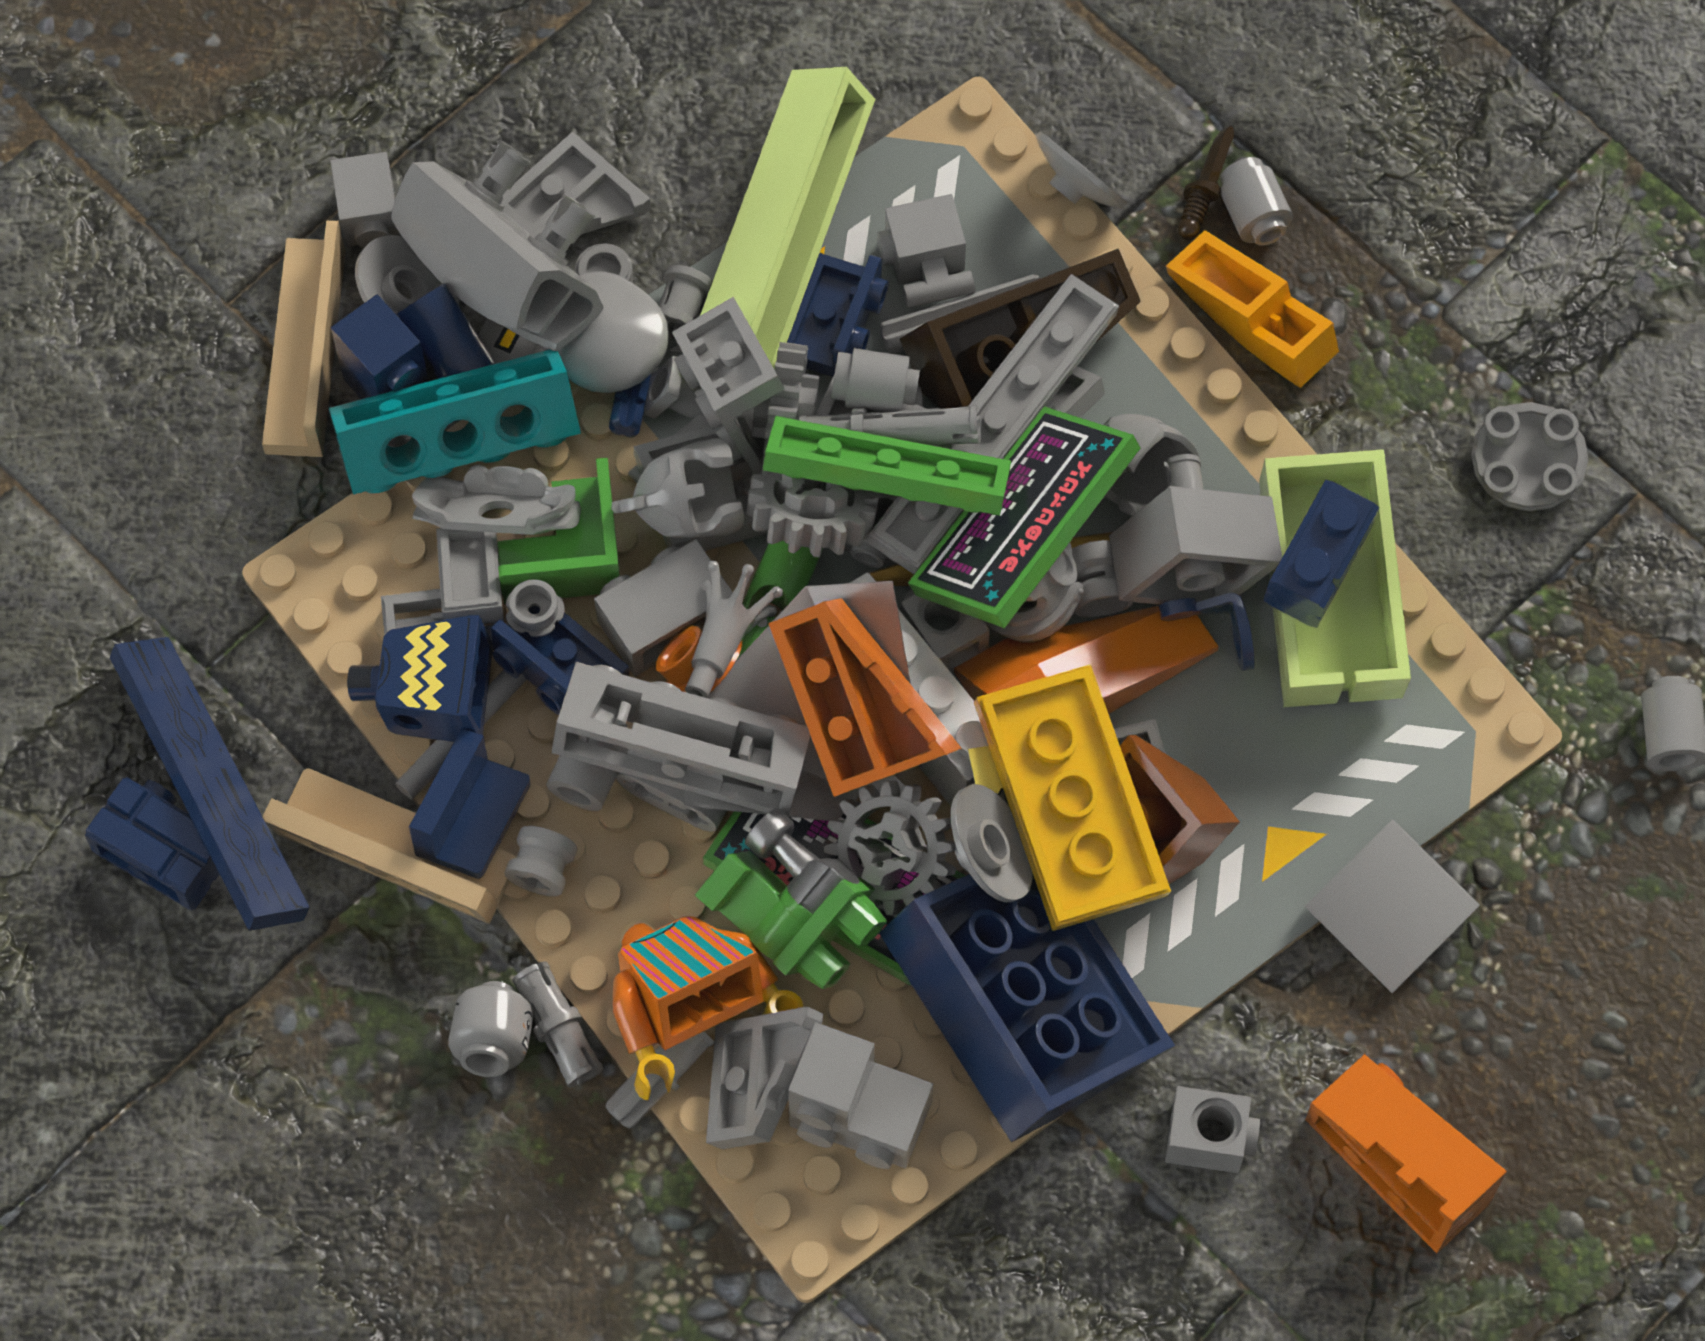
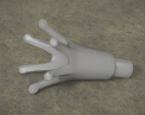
[685,561,783,698]

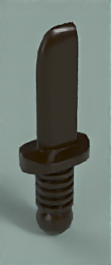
[1178,126,1234,240]

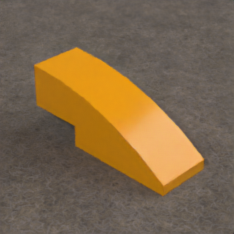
[1166,230,1339,388]

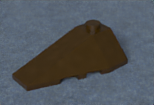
[899,248,1141,409]

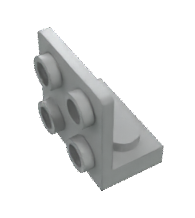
[672,297,785,474]

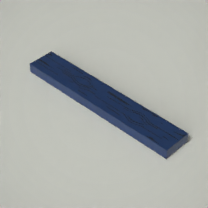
[110,637,310,931]

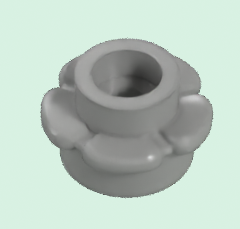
[506,580,565,637]

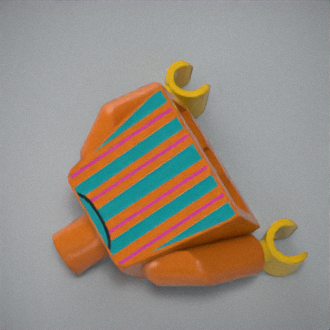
[613,916,803,1100]

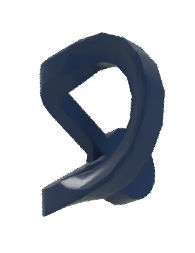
[1159,593,1255,671]

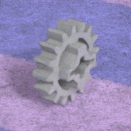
[751,342,819,466]
[746,464,878,557]
[824,781,956,915]

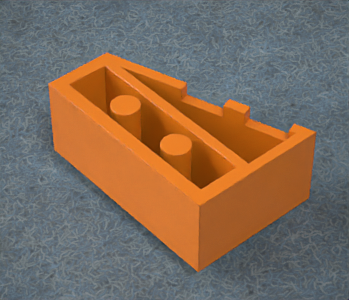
[768,598,962,797]
[1305,1054,1507,1253]

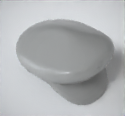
[543,272,668,393]

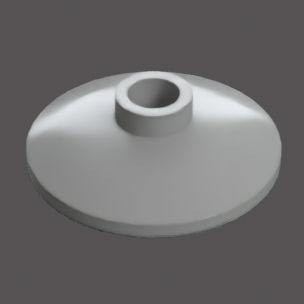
[1036,131,1128,209]
[355,235,459,314]
[951,784,1033,902]

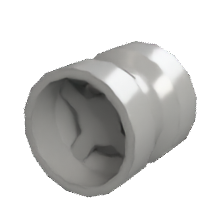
[1072,540,1133,618]

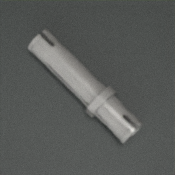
[799,405,981,446]

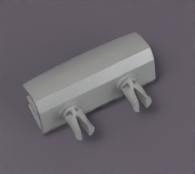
[391,140,604,351]

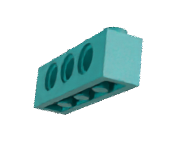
[329,349,581,495]

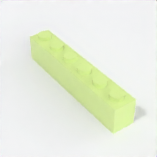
[700,67,875,369]

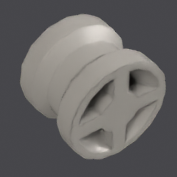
[504,826,578,896]

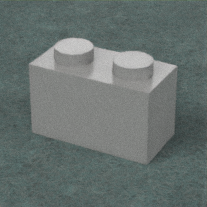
[594,539,733,677]

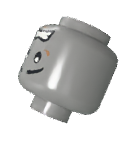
[448,981,533,1077]

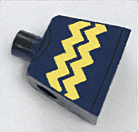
[347,615,493,742]

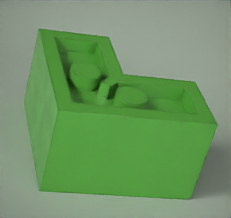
[498,458,620,604]

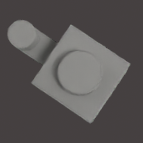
[877,194,975,308]

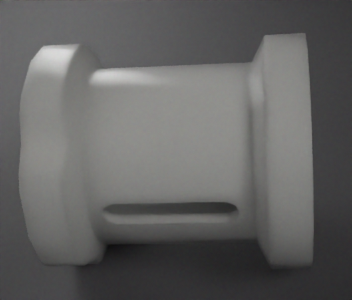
[659,265,713,340]

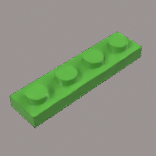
[763,416,1011,516]

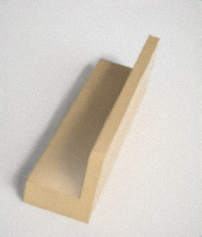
[262,220,346,457]
[263,768,516,924]

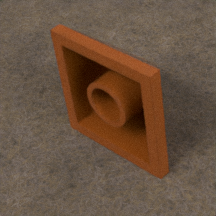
[1120,735,1240,907]

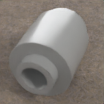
[1220,157,1293,246]
[831,348,920,412]

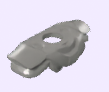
[412,465,581,535]

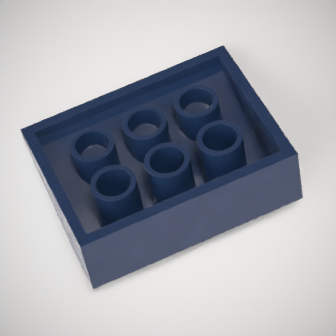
[879,874,1175,1142]

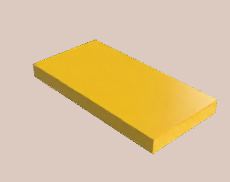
[974,664,1171,931]

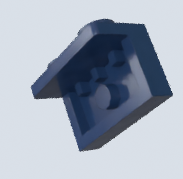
[787,253,889,377]
[491,606,629,715]

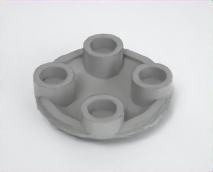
[1471,402,1589,512]

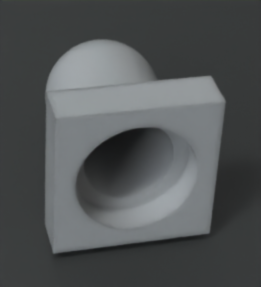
[644,355,703,419]

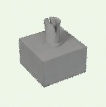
[1109,454,1282,605]

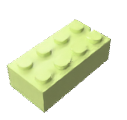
[1259,449,1411,707]

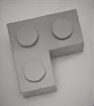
[788,1022,933,1169]

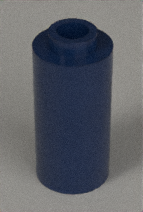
[396,283,496,379]

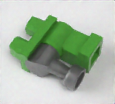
[695,808,887,989]

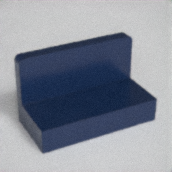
[409,728,531,879]

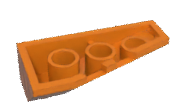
[954,606,1219,714]

